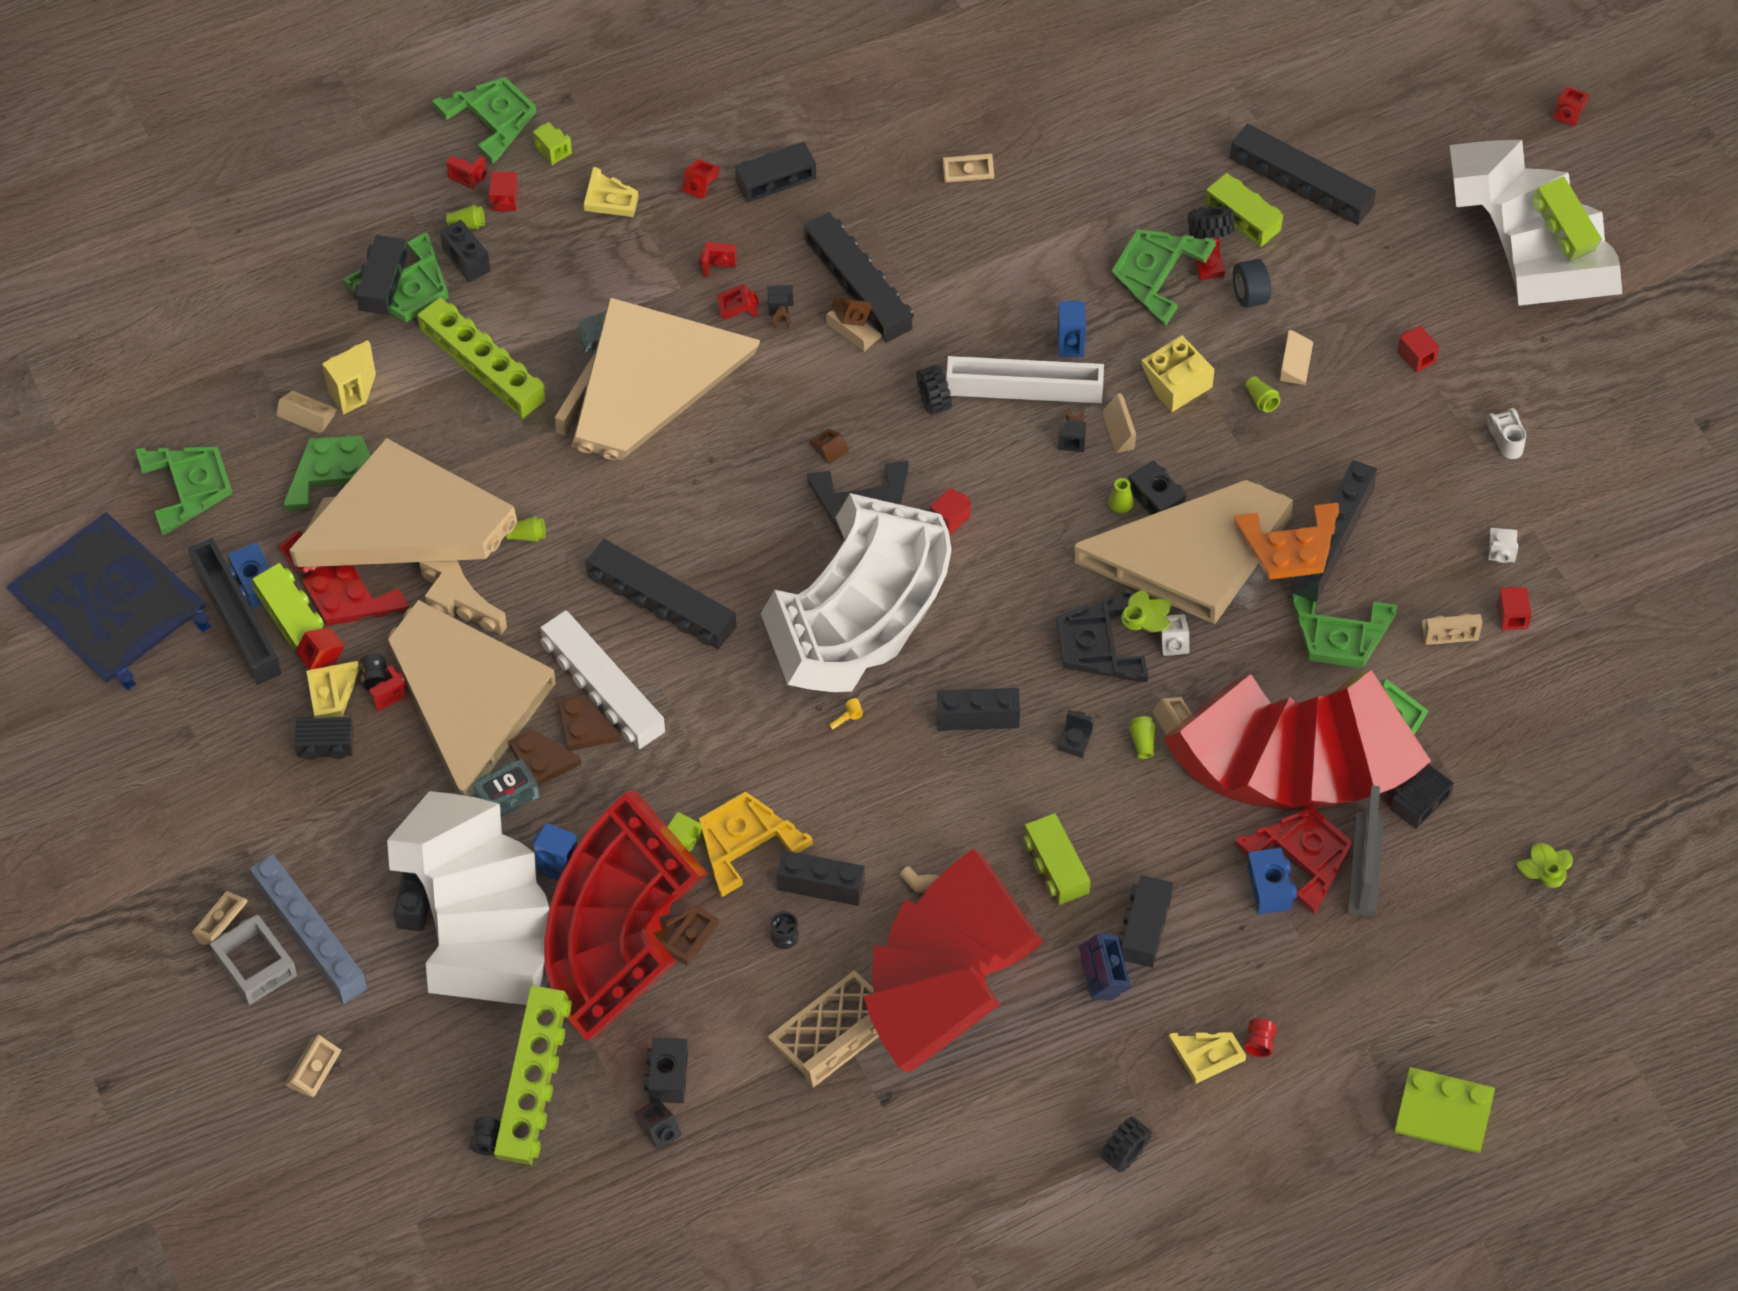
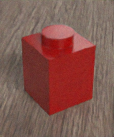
[489,171,519,212]
[1397,326,1439,373]
[930,487,971,536]
[1497,586,1532,630]
[295,627,345,670]

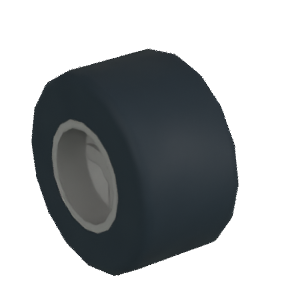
[1232,259,1271,308]

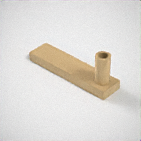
[555,353,595,436]

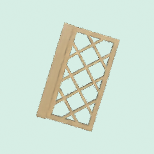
[767,970,879,1088]

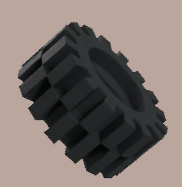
[1188,205,1235,239]
[916,365,952,415]
[1101,1116,1152,1173]

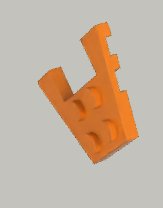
[1234,503,1339,580]

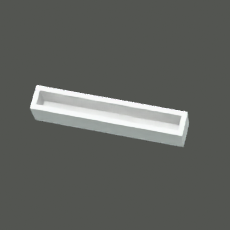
[947,356,1104,403]
[540,610,665,749]

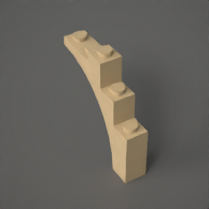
[420,560,507,635]

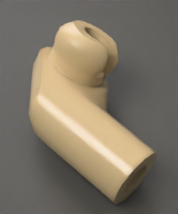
[900,866,939,894]

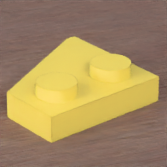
[584,167,639,217]
[306,661,360,717]
[1168,1032,1246,1084]

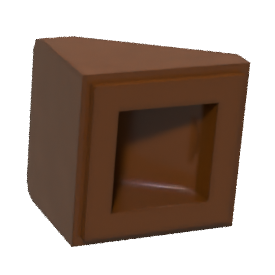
[809,429,849,463]

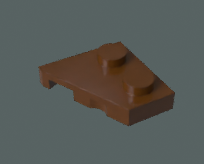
[558,695,620,751]
[509,730,581,787]
[653,905,719,966]

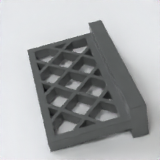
[1348,785,1384,917]

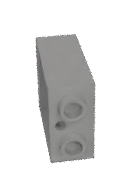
[210,914,297,1005]

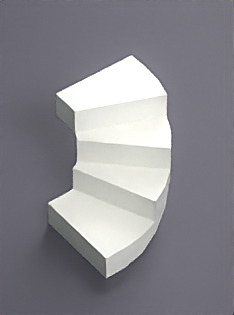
[1450,140,1622,305]
[761,493,951,692]
[387,791,549,1005]

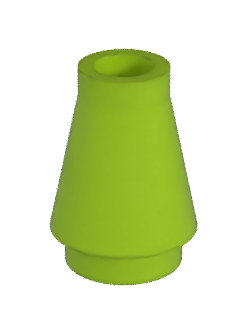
[446,204,485,229]
[1245,376,1280,413]
[1108,478,1134,514]
[506,516,546,542]
[1129,716,1156,759]

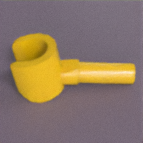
[829,698,863,730]

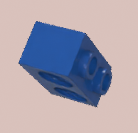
[532,823,578,881]

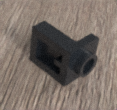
[1057,710,1094,758]
[633,1098,681,1150]

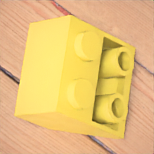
[1141,335,1215,412]
[322,340,376,415]

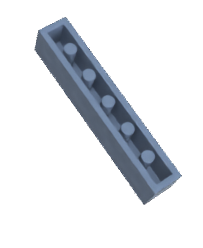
[249,854,367,1005]

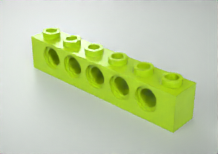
[417,297,545,419]
[494,985,571,1165]

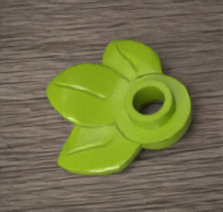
[1121,589,1171,632]
[1516,843,1573,888]

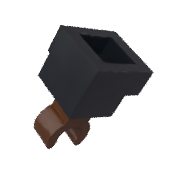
[767,285,794,329]
[1058,407,1086,452]

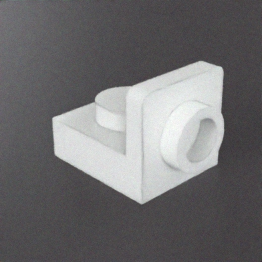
[1488,528,1518,563]
[1160,614,1190,656]

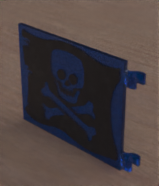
[6,512,211,690]

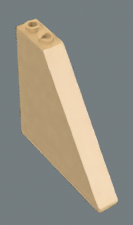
[571,298,760,460]
[290,438,517,567]
[1075,480,1293,624]
[388,600,556,797]

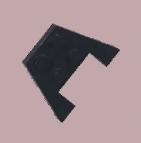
[807,461,909,541]
[1056,588,1148,682]

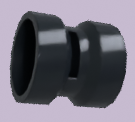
[359,654,388,691]
[770,911,799,949]
[469,1117,501,1156]

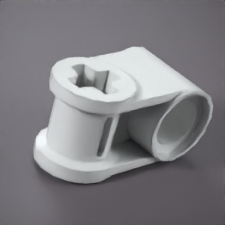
[1487,408,1527,459]

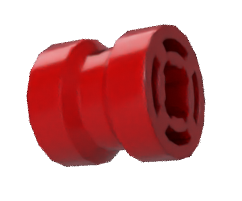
[1244,1018,1277,1057]

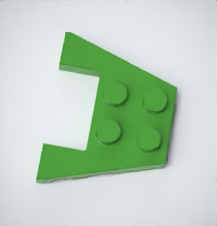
[432,77,536,164]
[1112,229,1216,326]
[343,232,449,322]
[284,436,371,511]
[135,447,233,535]
[1292,594,1397,668]

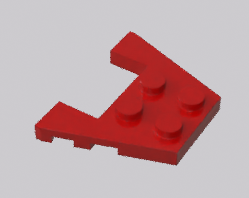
[303,565,409,626]
[1235,807,1353,915]

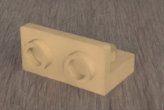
[1421,614,1482,645]

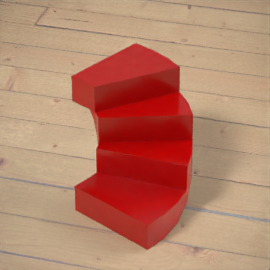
[1162,670,1431,810]
[544,790,708,1041]
[864,848,1044,1073]

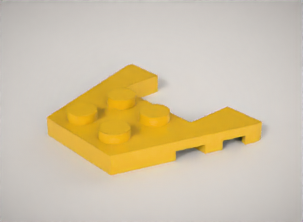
[699,792,813,897]

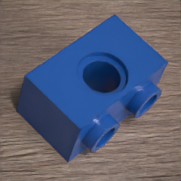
[1057,300,1086,357]
[228,542,270,609]
[1247,848,1297,914]

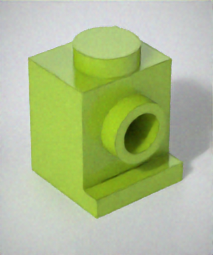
[533,122,572,165]
[667,812,703,852]

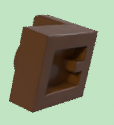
[831,298,872,326]

